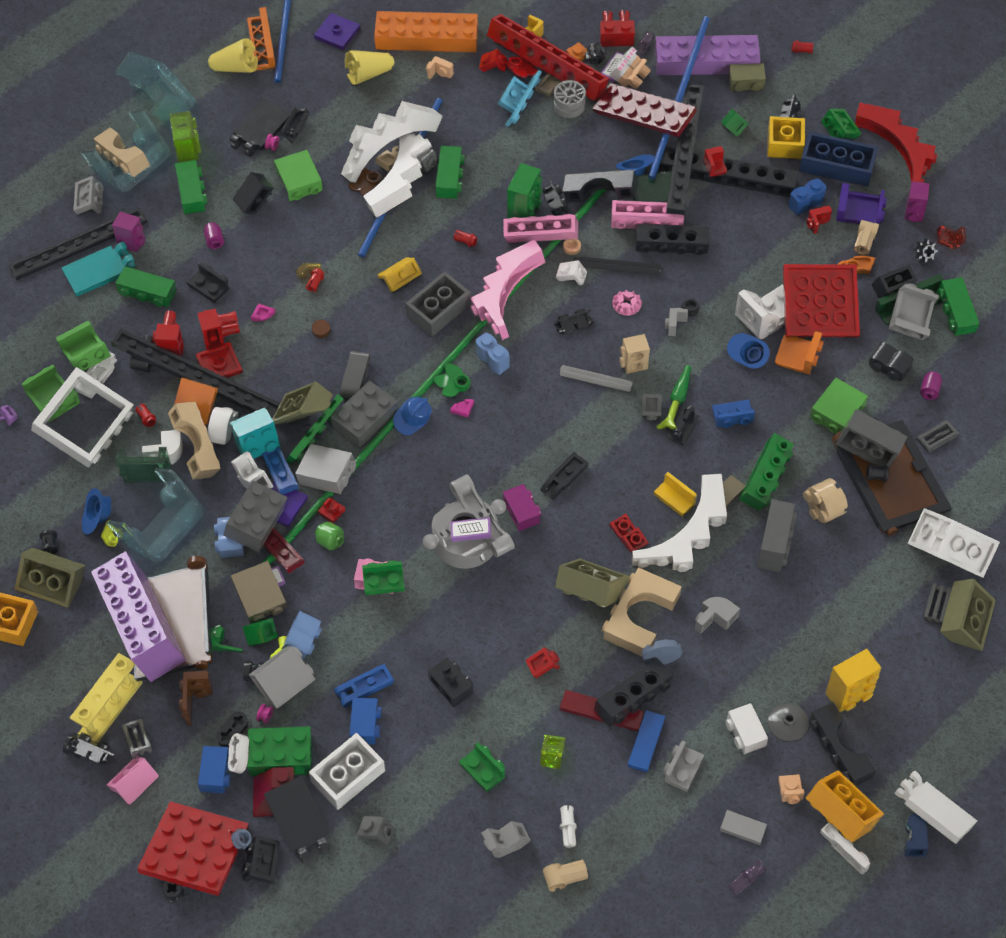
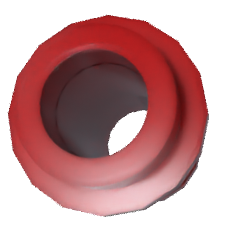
[792,40,813,54]
[453,230,478,247]
[305,268,324,292]
[135,404,156,427]

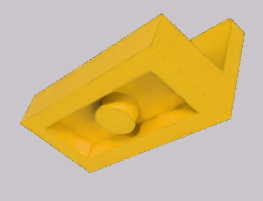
[377,257,422,292]
[654,472,697,517]

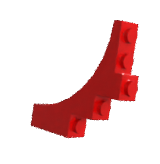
[855,103,938,183]

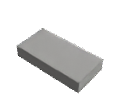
[720,810,767,845]

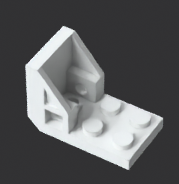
[735,284,785,339]
[908,508,1000,578]

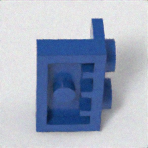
[712,400,755,428]

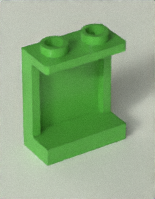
[274,150,323,201]
[56,321,111,371]
[22,365,80,423]
[810,378,868,434]

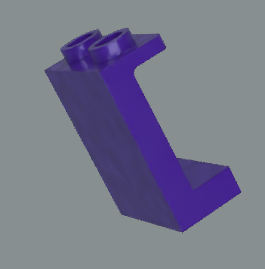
[836,183,887,225]

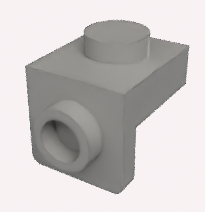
[665,308,688,336]

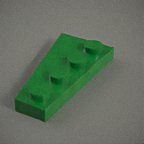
[286,394,344,465]

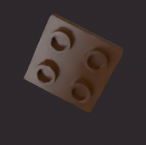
[179,671,213,726]

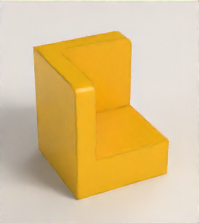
[526,15,544,37]

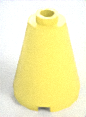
[208,38,258,73]
[345,50,394,85]

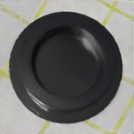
[681,299,700,316]

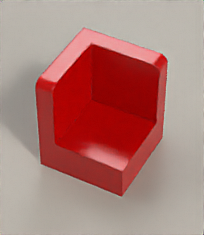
[704,146,727,177]

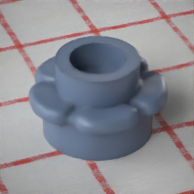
[231,829,252,849]

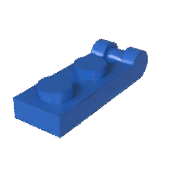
[334,663,394,708]

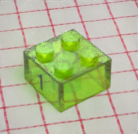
[170,111,201,163]

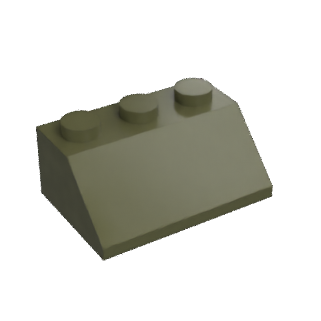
[272,381,333,425]
[14,547,85,608]
[555,558,630,607]
[940,579,996,651]

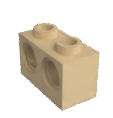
[619,334,650,374]

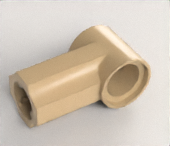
[854,220,879,255]
[543,860,588,892]

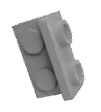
[73,176,104,214]
[663,740,704,792]

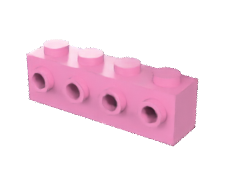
[611,200,684,229]
[504,214,578,243]

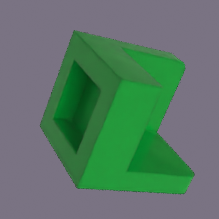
[721,108,749,137]
[243,618,278,646]

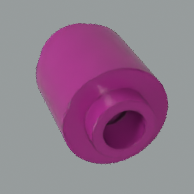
[203,222,224,249]
[920,371,942,400]

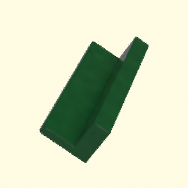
[875,274,944,325]

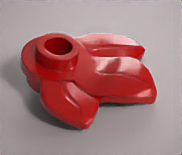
[506,57,538,78]

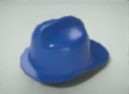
[616,155,655,180]
[727,333,770,369]
[393,397,432,435]
[82,488,111,535]

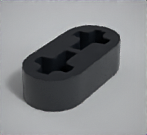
[217,712,248,748]

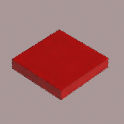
[195,342,243,378]

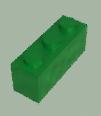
[436,146,465,199]
[175,160,208,215]
[116,266,177,307]
[937,277,980,336]

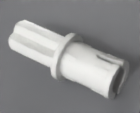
[560,805,577,848]

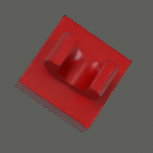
[318,498,345,523]

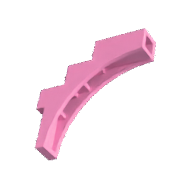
[470,240,545,340]

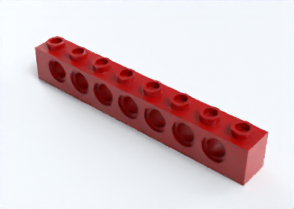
[487,14,609,101]

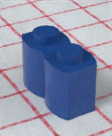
[788,179,827,215]

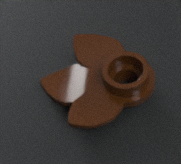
[348,168,383,196]

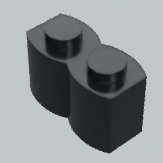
[869,342,914,381]

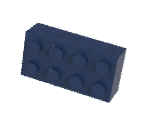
[799,132,878,186]

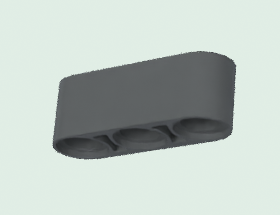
[340,351,371,399]

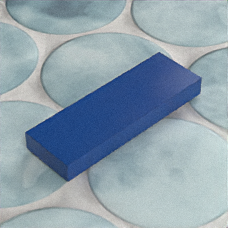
[262,447,299,495]
[628,710,665,773]

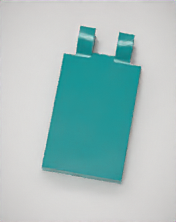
[61,241,136,297]

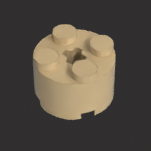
[803,478,848,523]

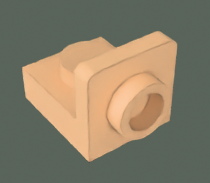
[426,56,454,79]
[778,774,805,804]

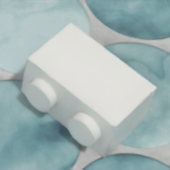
[726,703,768,754]

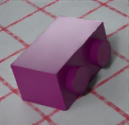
[904,181,929,222]
[112,212,145,252]
[503,484,542,531]

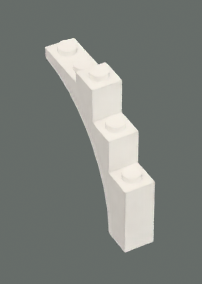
[341,101,443,183]
[363,133,432,218]
[632,474,727,572]

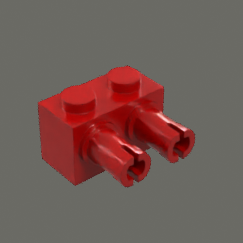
[599,10,635,47]
[197,309,240,350]
[152,311,184,357]

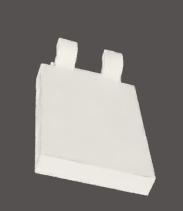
[894,771,977,844]

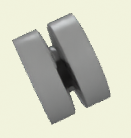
[554,80,585,118]

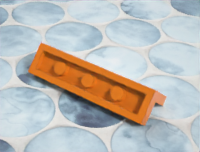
[247,7,276,70]

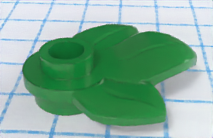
[433,363,471,397]

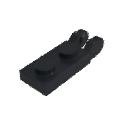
[540,452,589,500]

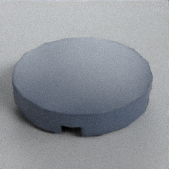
[642,640,682,664]

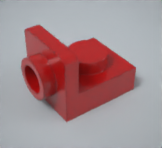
[806,205,832,234]
[525,647,561,678]

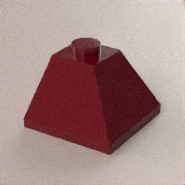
[253,767,295,817]

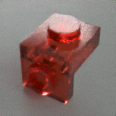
[937,225,967,249]

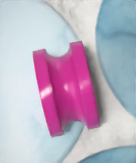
[265,134,279,151]
[256,704,274,724]

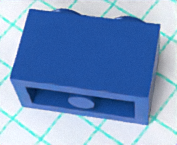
[350,698,382,744]
[198,746,230,793]

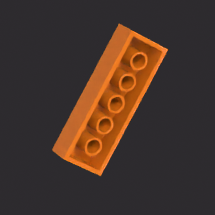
[374,11,478,52]

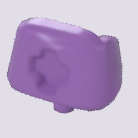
[0,405,18,425]

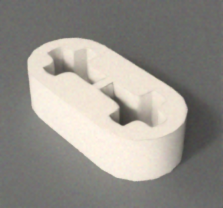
[228,733,249,774]

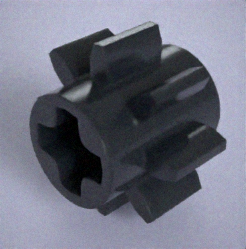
[585,43,607,64]
[913,239,938,262]

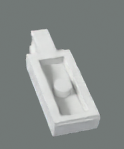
[75,352,117,399]
[820,823,870,874]

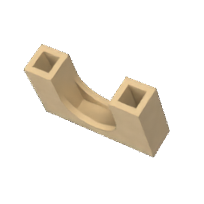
[602,567,682,656]

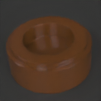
[312,320,331,338]

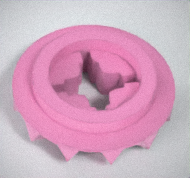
[612,289,642,316]

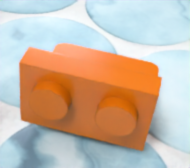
[775,331,824,375]

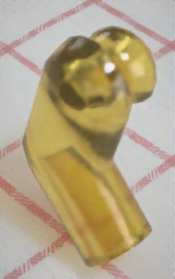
[296,263,321,278]

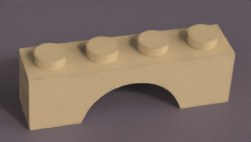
[93,128,150,177]
[168,402,221,480]

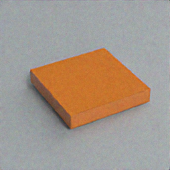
[174,378,218,425]

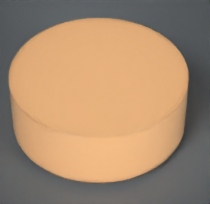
[563,239,581,255]

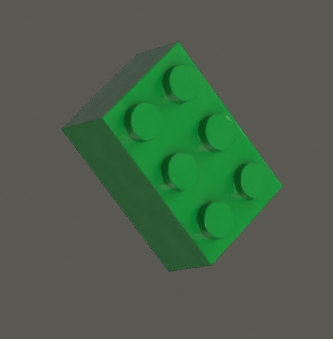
[507,163,543,219]
[247,727,312,776]

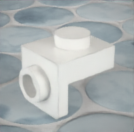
[556,260,587,285]

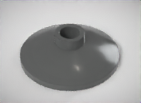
[768,704,809,741]

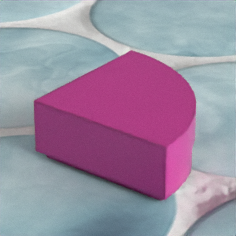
[251,304,275,321]
[450,399,474,418]

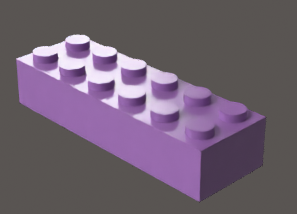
[655,35,760,75]

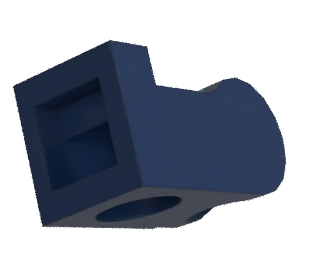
[904,813,929,857]

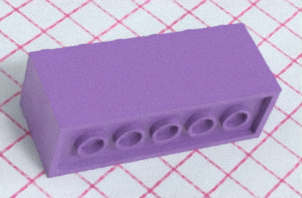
[91,551,186,682]

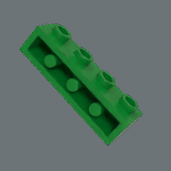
[739,433,794,511]

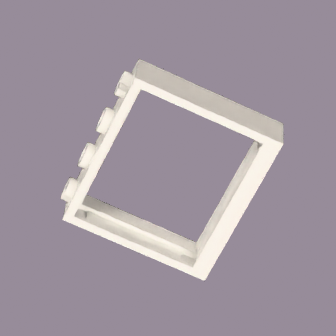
[31,367,133,468]

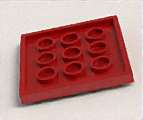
[783,264,860,337]
[137,801,249,896]

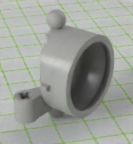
[423,474,515,569]

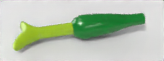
[657,365,692,430]

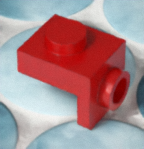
[479,49,507,72]

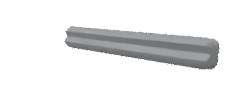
[560,365,633,392]

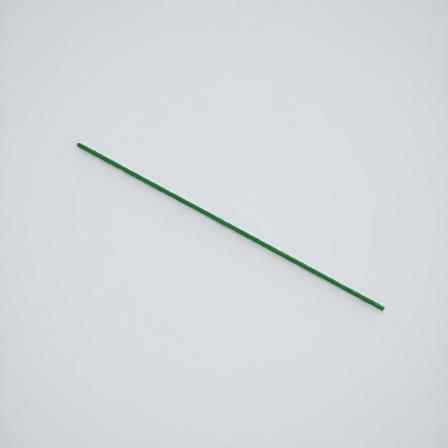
[262,170,616,565]

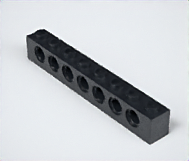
[657,147,798,197]

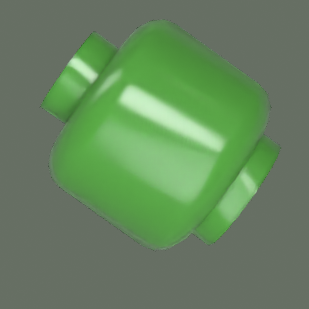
[315,522,344,550]

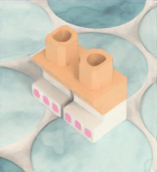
[609,47,651,90]

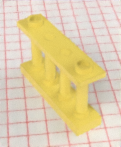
[70,653,142,742]

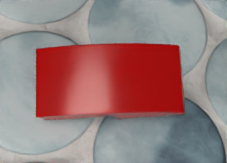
[609,514,649,553]

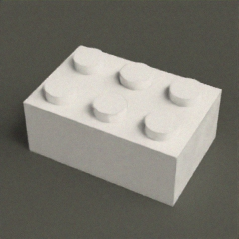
[309,733,385,810]

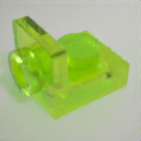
[540,734,566,769]

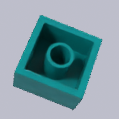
[230,408,280,459]

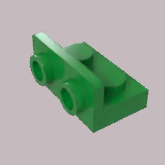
[821,109,861,139]
[362,560,405,595]
[459,742,505,793]

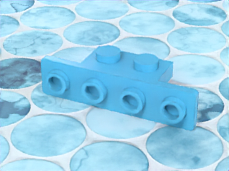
[498,70,541,127]

